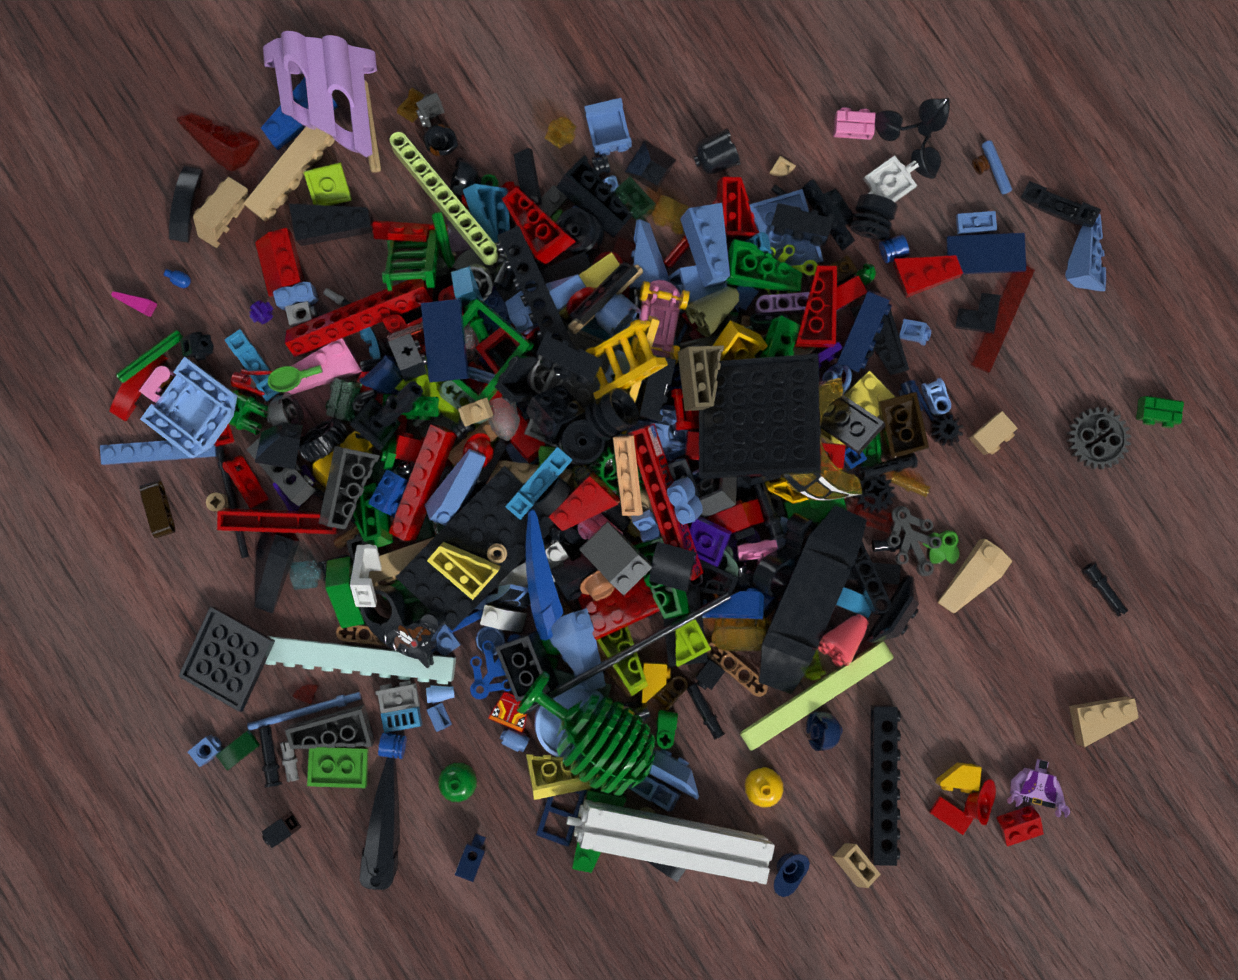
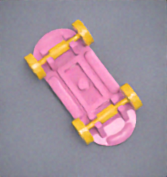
[630,280,690,365]

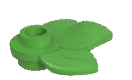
[922,530,960,564]

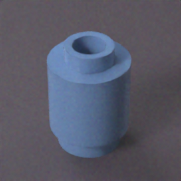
[500,727,530,752]

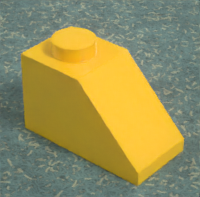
[642,662,671,703]

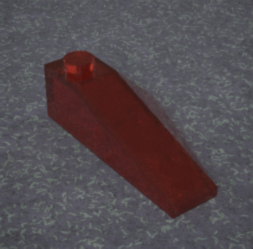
[177,113,260,171]

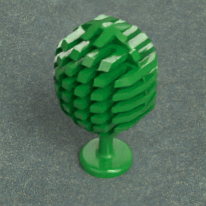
[516,671,656,795]

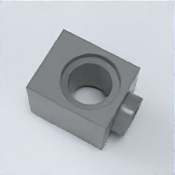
[285,301,317,327]

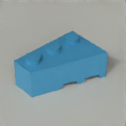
[463,184,510,250]

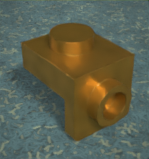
[397,88,425,123]

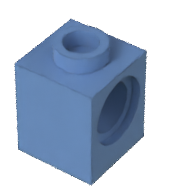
[188,734,223,767]

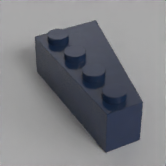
[837,289,892,372]

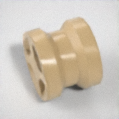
[206,493,229,512]

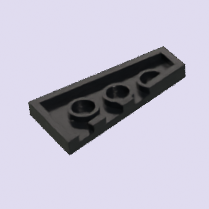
[850,305,909,376]

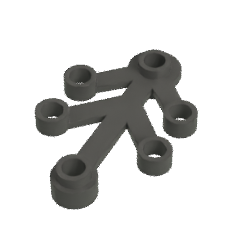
[887,506,942,576]

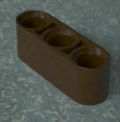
[139,480,176,538]

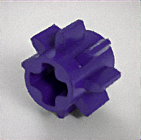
[249,300,273,324]

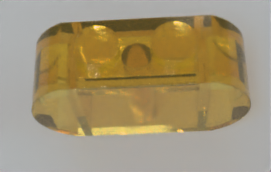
[712,616,771,651]

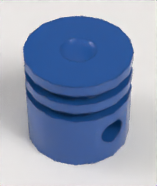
[879,234,909,263]
[378,733,407,759]

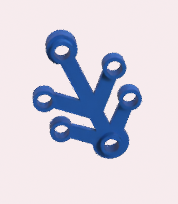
[470,634,519,699]

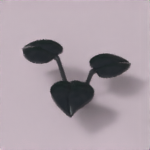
[875,98,950,179]

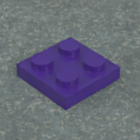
[690,516,732,567]

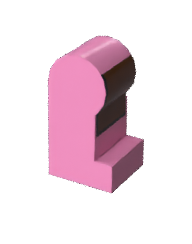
[139,366,175,403]

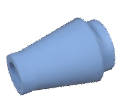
[426,685,454,704]

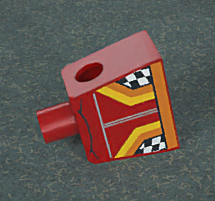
[488,691,528,733]

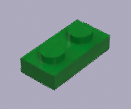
[861,433,882,467]
[381,435,396,471]

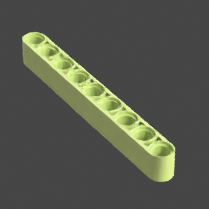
[390,132,499,265]
[740,640,894,751]

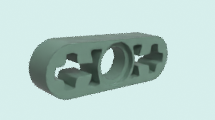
[439,381,488,424]

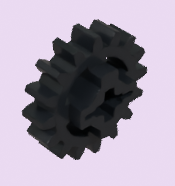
[852,474,895,514]

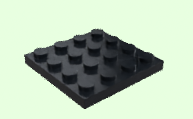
[178,607,275,712]

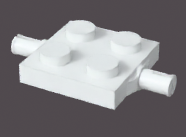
[863,156,919,202]

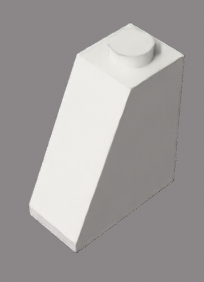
[480,604,527,632]

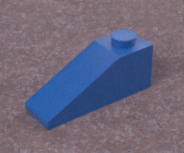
[703,588,764,619]

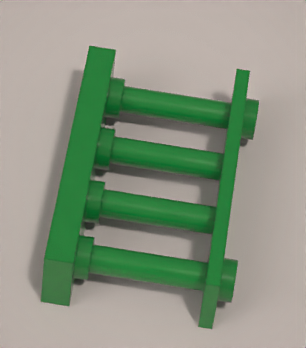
[382,230,439,291]

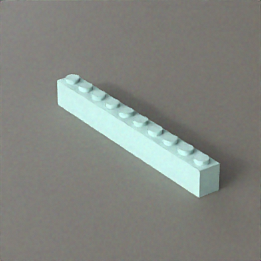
[265,636,456,684]

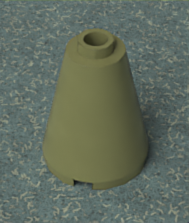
[685,286,739,337]

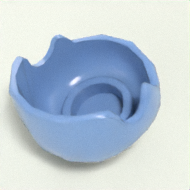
[476,626,505,655]

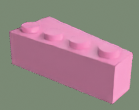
[285,338,362,395]

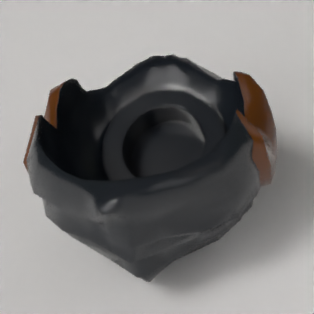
[423,124,458,156]

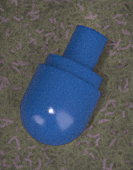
[164,269,191,288]

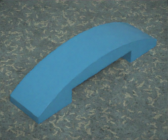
[225,329,281,402]
[505,447,573,520]

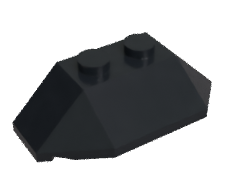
[865,575,919,643]

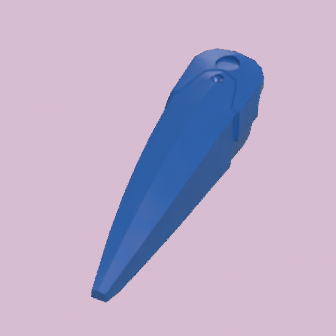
[525,509,563,641]

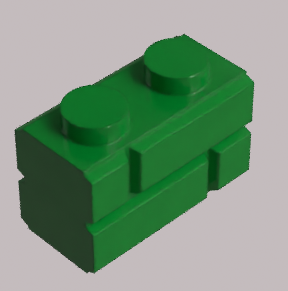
[1136,396,1184,428]

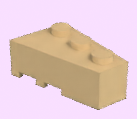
[1069,696,1139,747]

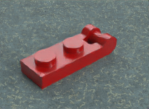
[223,455,269,509]

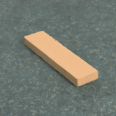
[613,435,643,516]

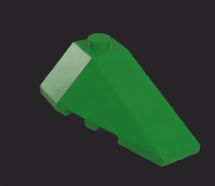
[723,240,802,292]

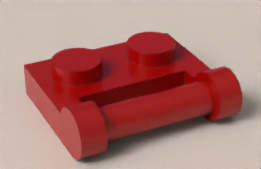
[671,389,699,432]

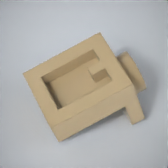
[458,397,494,426]

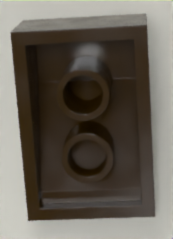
[878,392,929,458]

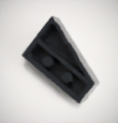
[770,203,835,247]
[635,349,676,422]

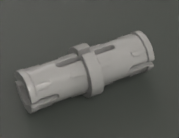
[280,741,299,782]

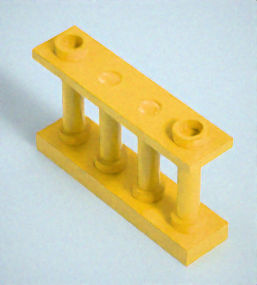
[585,319,668,399]

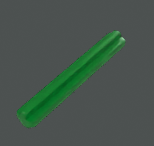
[116,330,183,383]

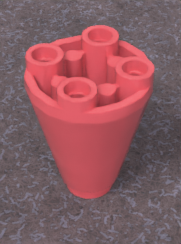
[818,614,869,668]

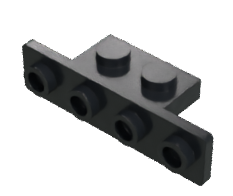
[801,179,855,251]

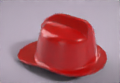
[462,433,494,468]
[964,779,996,825]

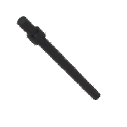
[215,446,249,558]

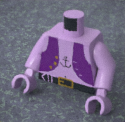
[1007,759,1070,818]

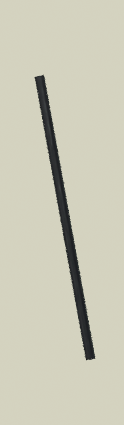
[523,592,731,715]

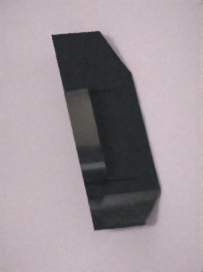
[758,505,867,694]

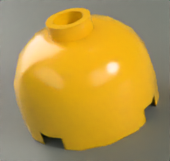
[744,767,784,807]

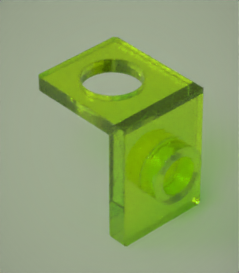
[804,650,826,681]

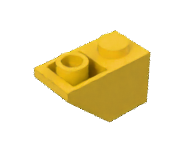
[935,762,982,793]

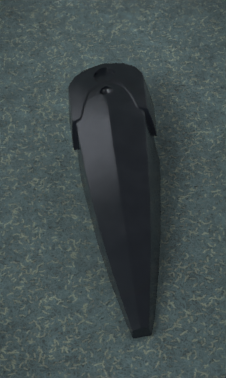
[359,756,400,890]

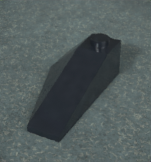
[254,532,300,614]

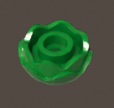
[856,264,876,285]

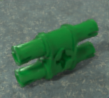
[229,390,268,435]

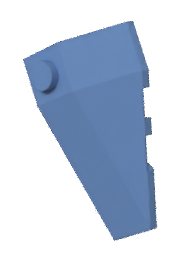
[1065,214,1106,291]
[630,219,670,289]
[506,274,587,334]

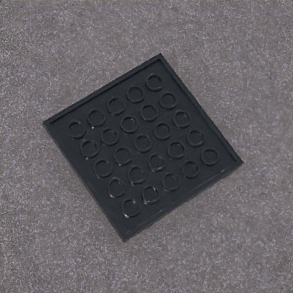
[699,354,822,479]

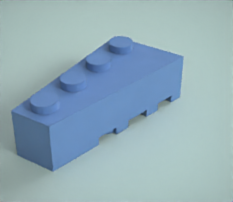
[680,203,730,288]

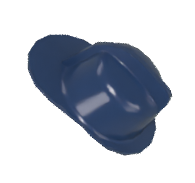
[773,852,810,897]

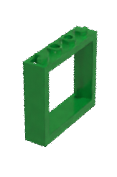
[452,299,534,402]

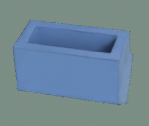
[427,703,452,732]

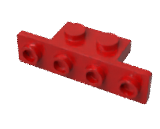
[372,221,449,242]

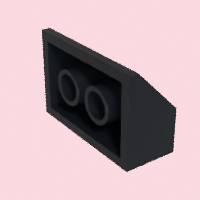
[495,630,559,702]

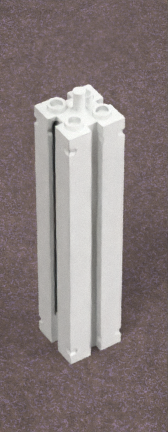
[566,800,775,884]

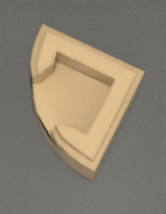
[769,156,796,176]

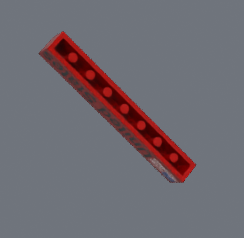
[628,423,703,581]

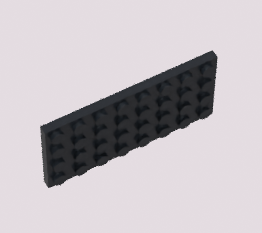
[396,465,557,631]

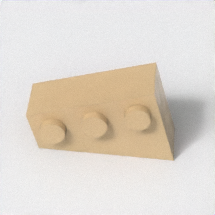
[193,177,249,248]

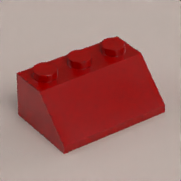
[255,228,305,297]

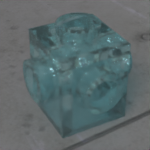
[290,560,321,590]

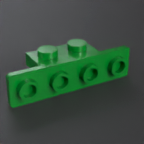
[382,395,439,420]

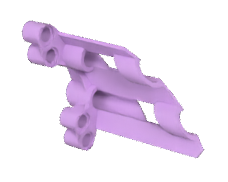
[263,31,377,158]

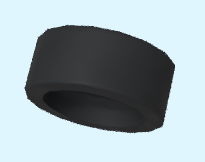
[535,477,571,515]

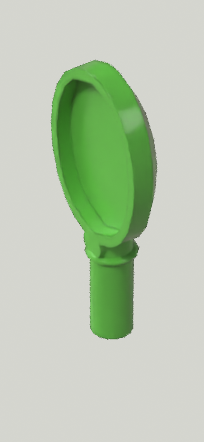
[268,365,323,392]

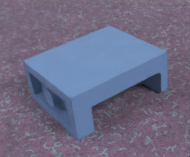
[584,98,632,156]

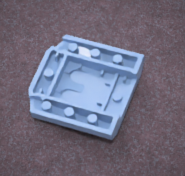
[140,357,238,458]

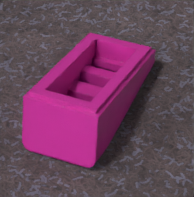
[111,291,157,317]

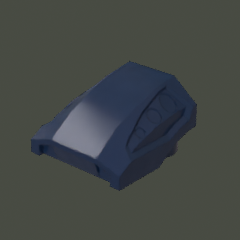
[359,355,403,395]

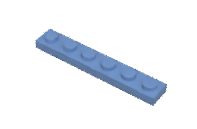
[100,440,217,465]

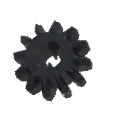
[930,414,963,446]

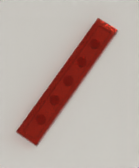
[971,266,1035,373]

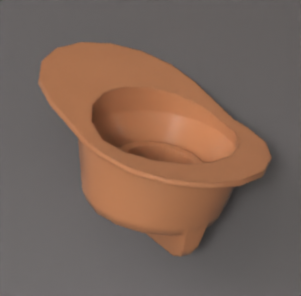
[580,570,615,601]

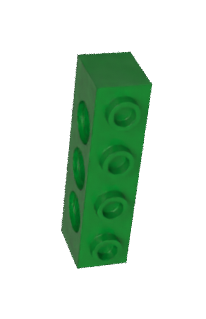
[760,316,801,358]

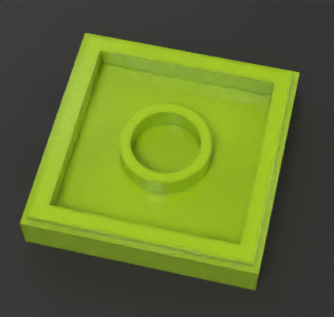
[303,162,352,206]

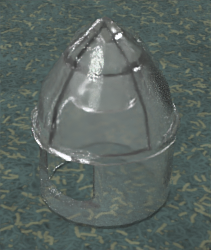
[488,397,520,441]

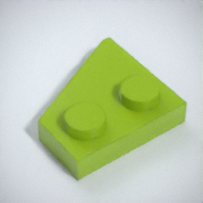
[675,619,711,667]

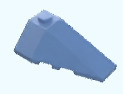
[424,449,486,526]
[550,608,606,692]

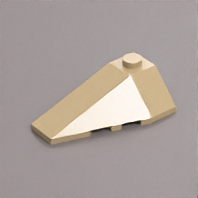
[937,539,1012,613]

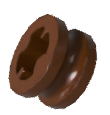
[972,155,990,175]

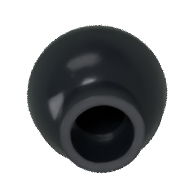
[734,561,754,593]

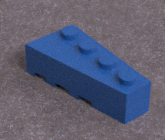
[261,77,338,150]

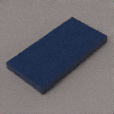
[946,233,1026,274]
[421,299,469,382]

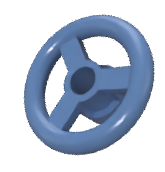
[822,363,852,394]

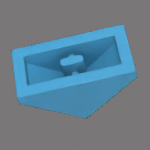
[451,266,484,307]

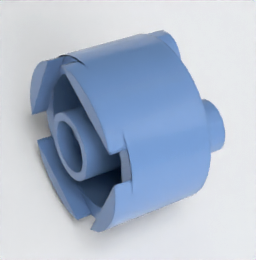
[595,294,641,337]

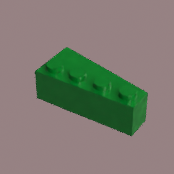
[634,537,691,619]
[572,788,627,873]

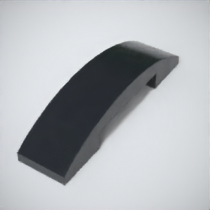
[169,166,203,243]
[1021,181,1101,227]

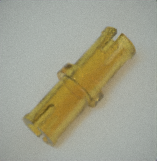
[891,471,931,498]

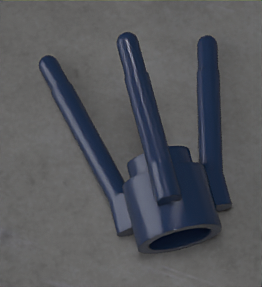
[898,380,934,422]

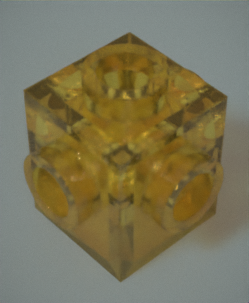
[545,116,577,149]

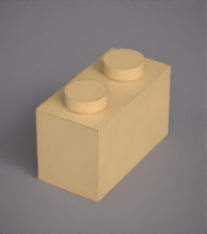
[969,411,1018,455]
[833,843,881,888]

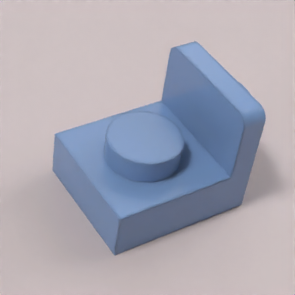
[899,319,931,346]
[631,510,661,543]

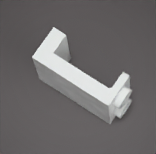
[350,544,382,607]

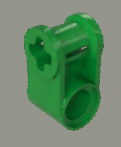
[656,710,678,749]

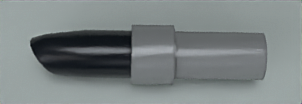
[323,288,351,306]

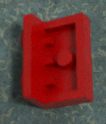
[996,805,1044,847]

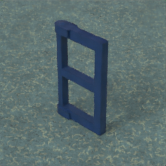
[536,790,587,847]

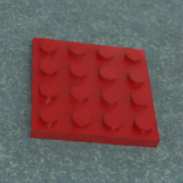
[577,541,660,640]

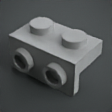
[375,680,420,713]

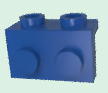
[369,470,409,517]

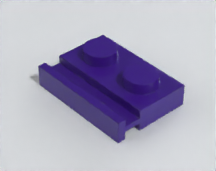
[818,342,842,368]

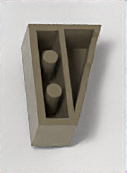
[678,346,724,411]

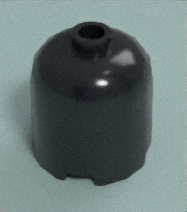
[693,128,741,175]

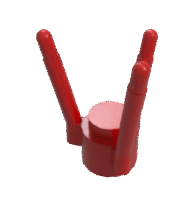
[231,369,273,398]

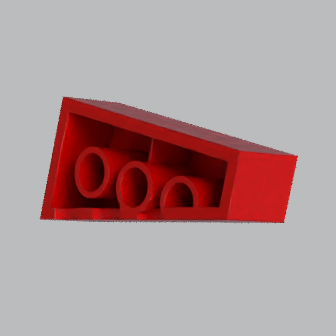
[502,187,576,264]

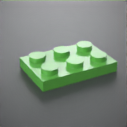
[307,747,369,788]

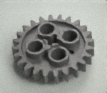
[1066,407,1132,470]

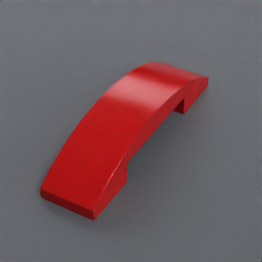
[109,355,168,422]

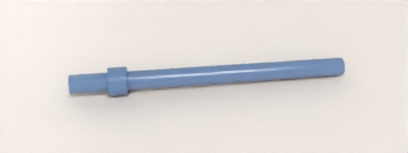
[247,692,361,730]

